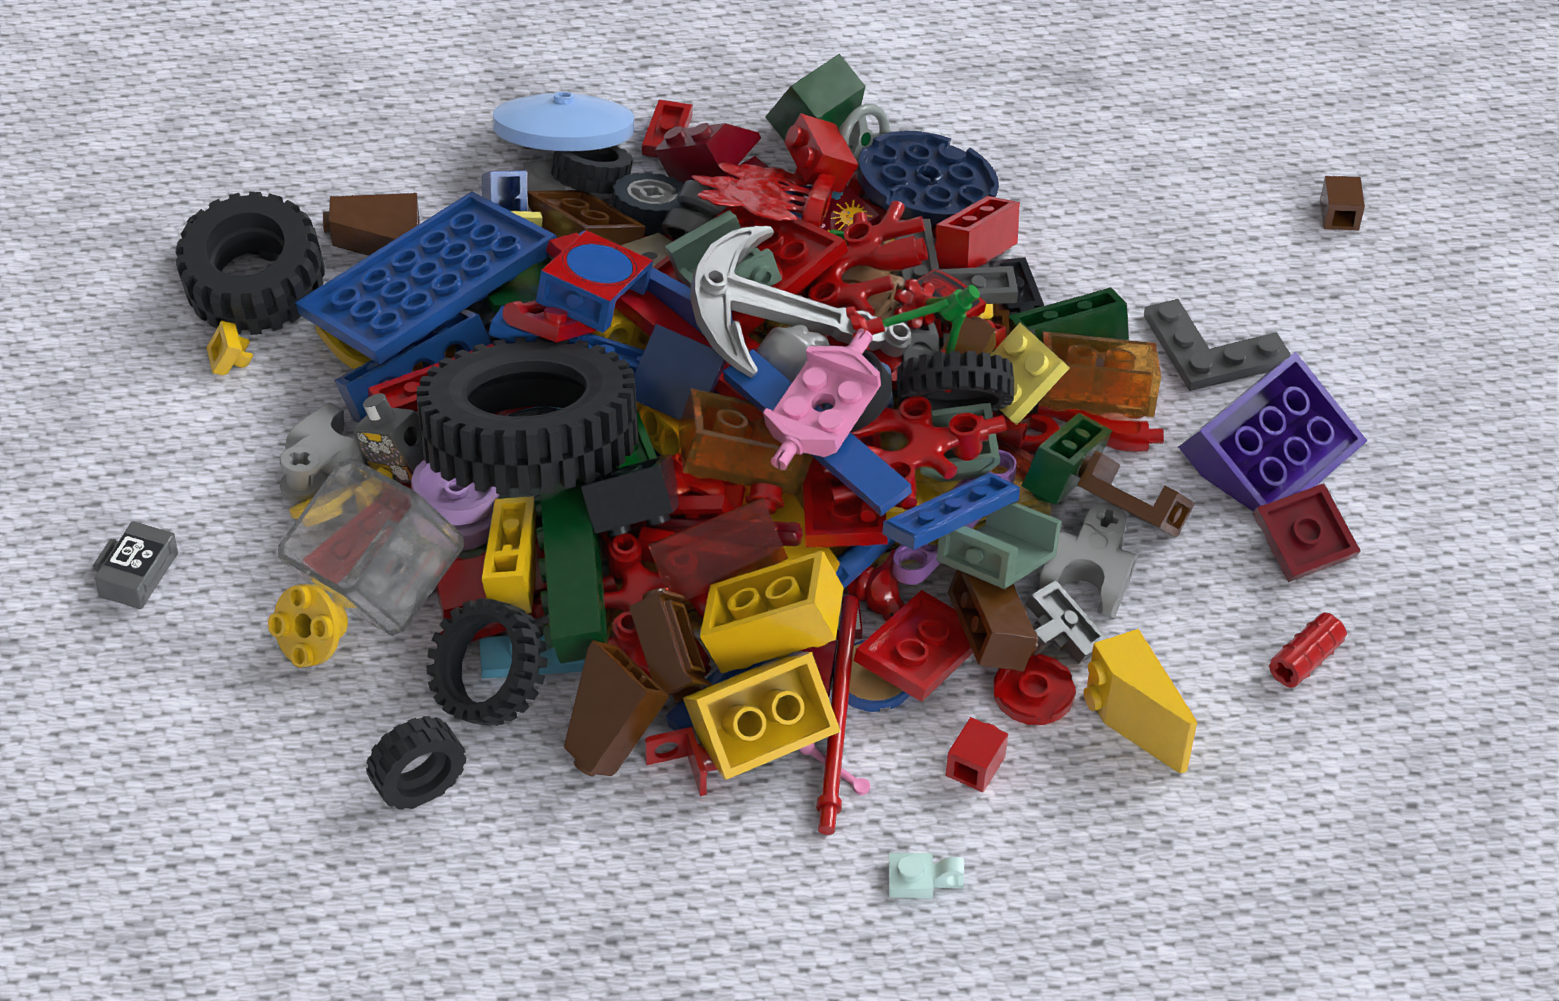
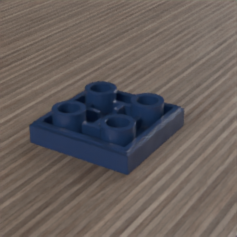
[634,324,727,428]

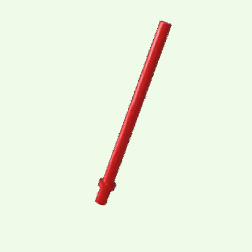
[816,595,859,835]

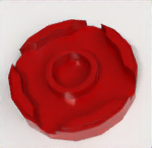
[993,654,1076,725]

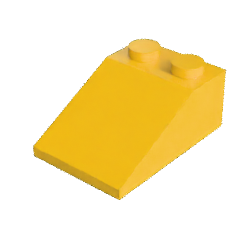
[1084,629,1198,774]

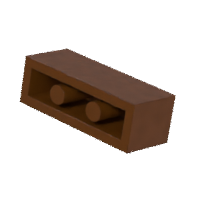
[947,570,1038,671]

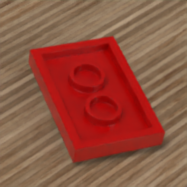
[853,590,973,702]

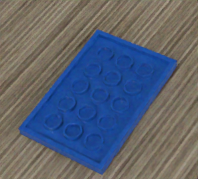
[295,191,557,364]

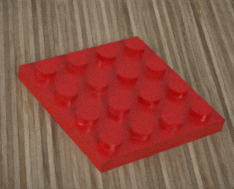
[653,207,849,338]

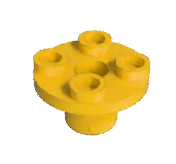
[268,584,348,668]

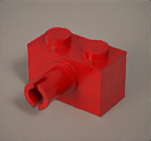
[784,114,859,197]

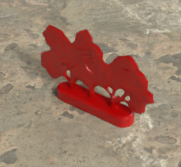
[691,163,836,228]

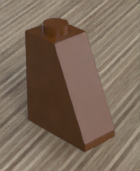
[323,193,420,256]
[564,641,670,777]

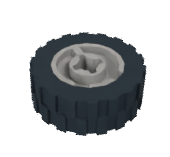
[611,172,684,236]

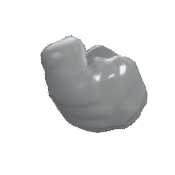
[757,325,830,382]

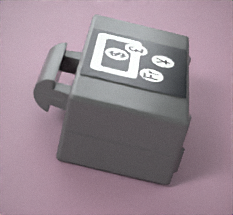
[93,521,178,609]

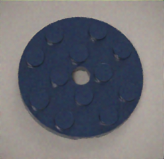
[856,131,999,227]

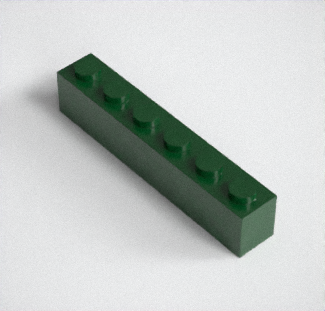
[534,479,608,664]

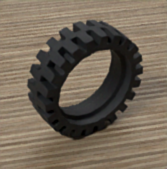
[897,351,1014,412]
[426,598,548,726]

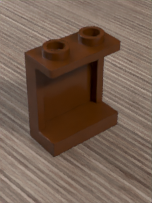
[1077,451,1195,537]

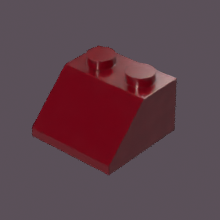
[654,123,761,183]

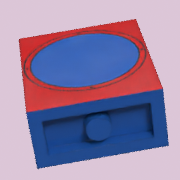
[536,230,653,333]

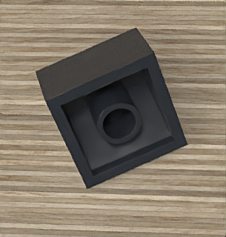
[581,453,679,537]

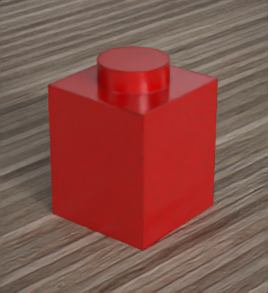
[945,717,1009,793]

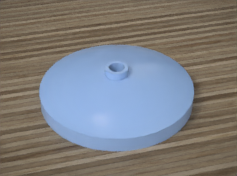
[493,92,634,151]

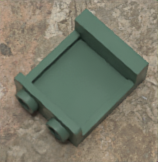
[665,210,782,288]

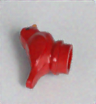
[848,549,905,622]

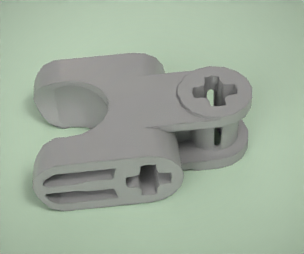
[280,403,369,501]
[1038,503,1137,618]

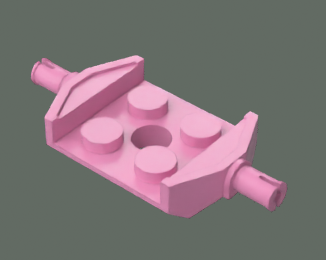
[763,329,881,470]

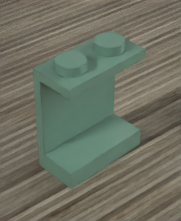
[936,502,1061,589]

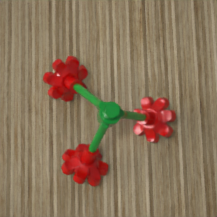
[846,279,980,392]

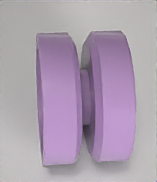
[411,460,501,551]

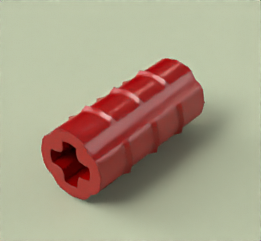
[1269,612,1347,688]

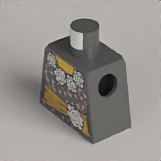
[353,393,424,484]

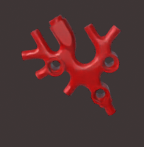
[796,201,928,316]
[820,396,1007,522]
[599,531,714,679]

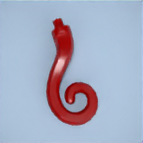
[999,397,1164,453]

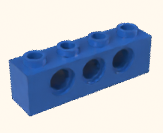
[334,309,492,423]

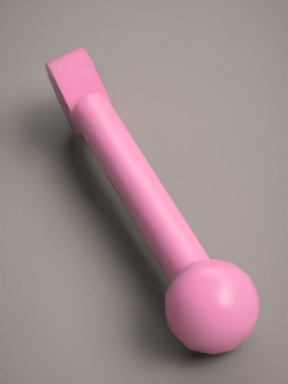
[799,743,870,795]

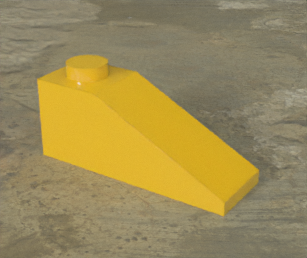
[482,496,536,614]

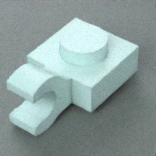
[889,853,964,899]

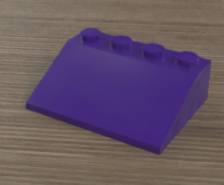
[1178,352,1368,512]

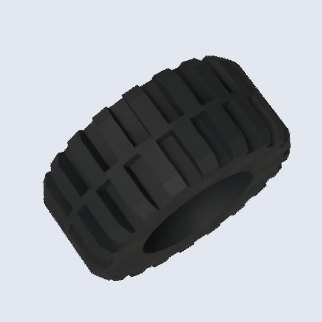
[175,191,325,335]

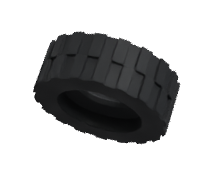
[551,145,633,195]
[366,716,467,810]

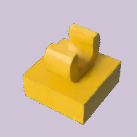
[206,321,253,375]

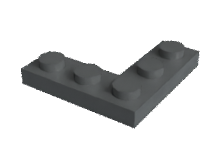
[894,219,1018,304]
[1143,299,1291,391]

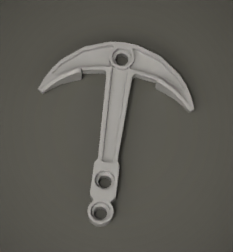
[690,226,912,378]

